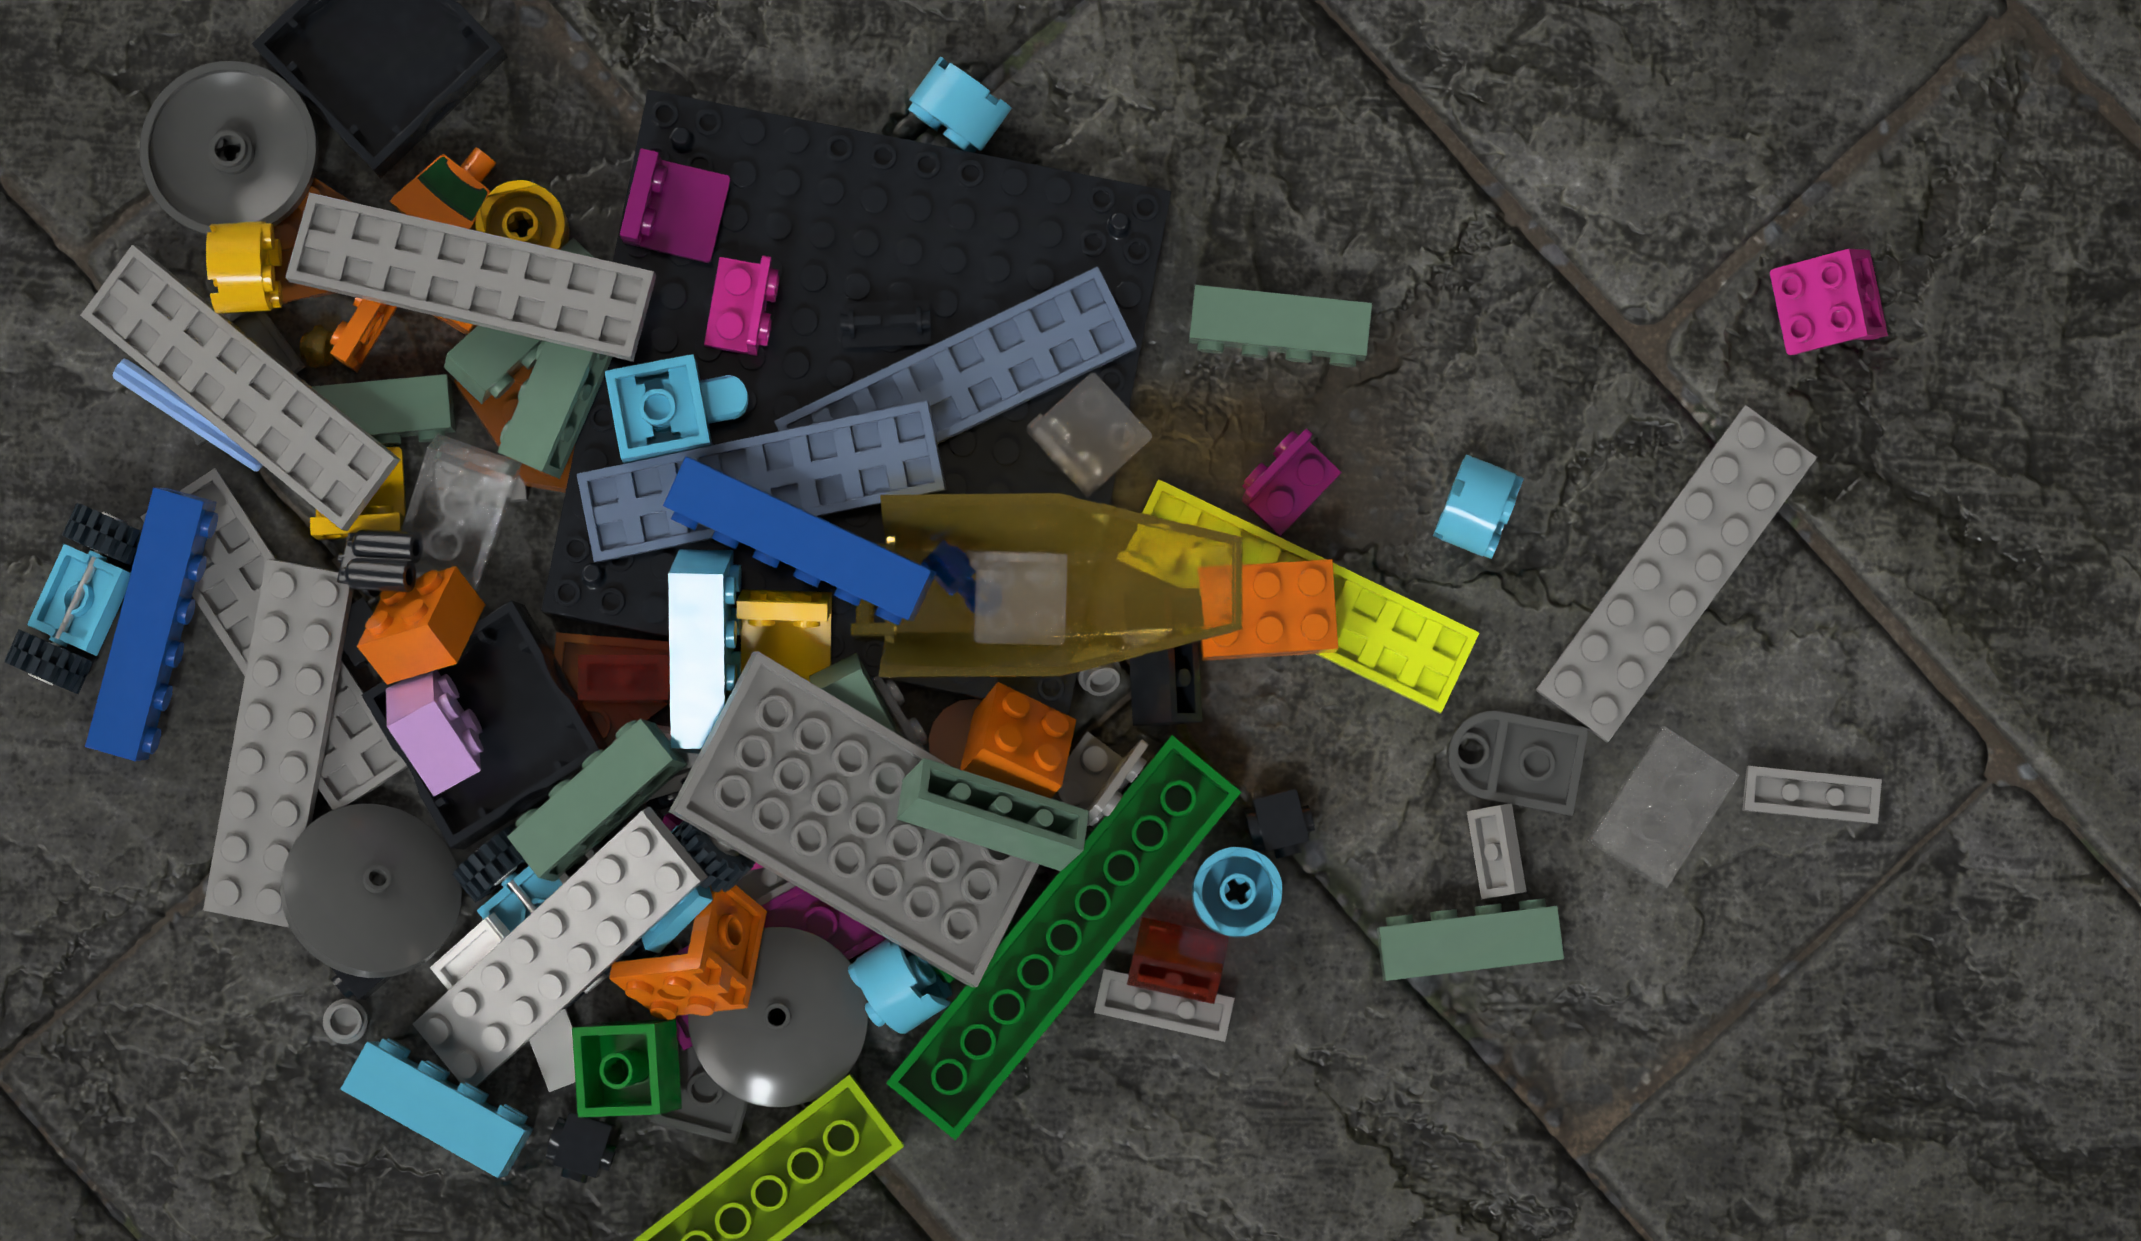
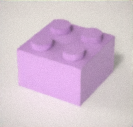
[386,670,483,796]

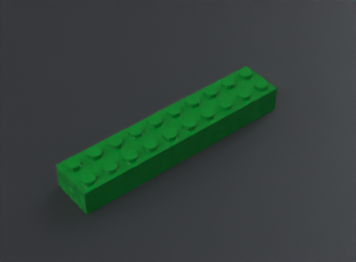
[886,735,1241,1141]

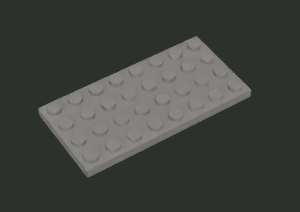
[669,651,1039,987]

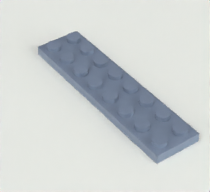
[774,267,1137,444]
[577,400,947,563]

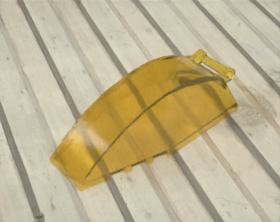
[851,493,1243,678]

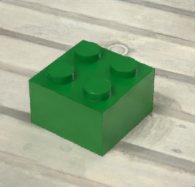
[572,1019,682,1117]

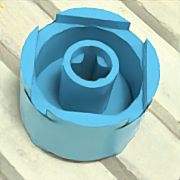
[908,56,1012,153]
[1433,454,1524,559]
[1192,847,1283,938]
[848,939,952,1034]

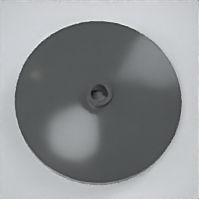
[140,61,319,236]
[280,804,462,978]
[688,927,868,1107]

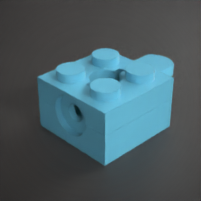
[605,354,749,464]

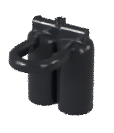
[337,529,423,597]

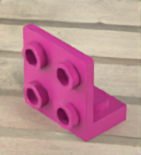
[1770,249,1888,355]
[704,255,780,356]

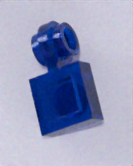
[920,540,1002,616]

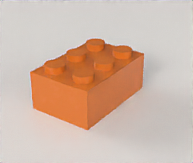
[1196,559,1338,661]

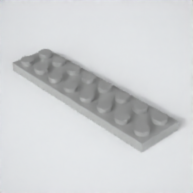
[285,192,656,361]
[80,245,401,531]
[1535,405,1817,743]
[141,468,408,810]
[203,559,354,928]
[413,806,708,1087]

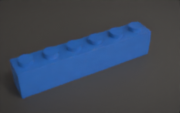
[663,456,937,625]
[85,487,218,761]

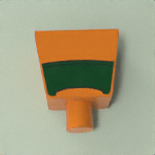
[390,147,497,231]

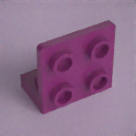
[620,148,731,263]
[1242,428,1342,537]

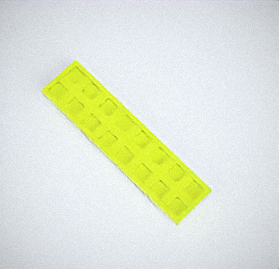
[1120,479,1479,714]

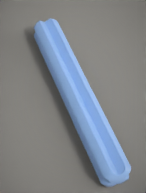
[112,359,263,471]

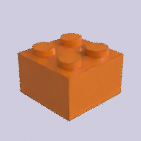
[357,566,486,685]
[960,682,1076,798]

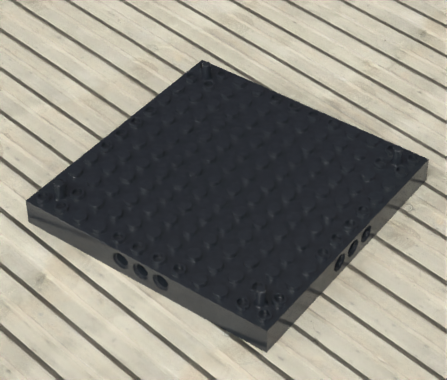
[541,89,1171,716]

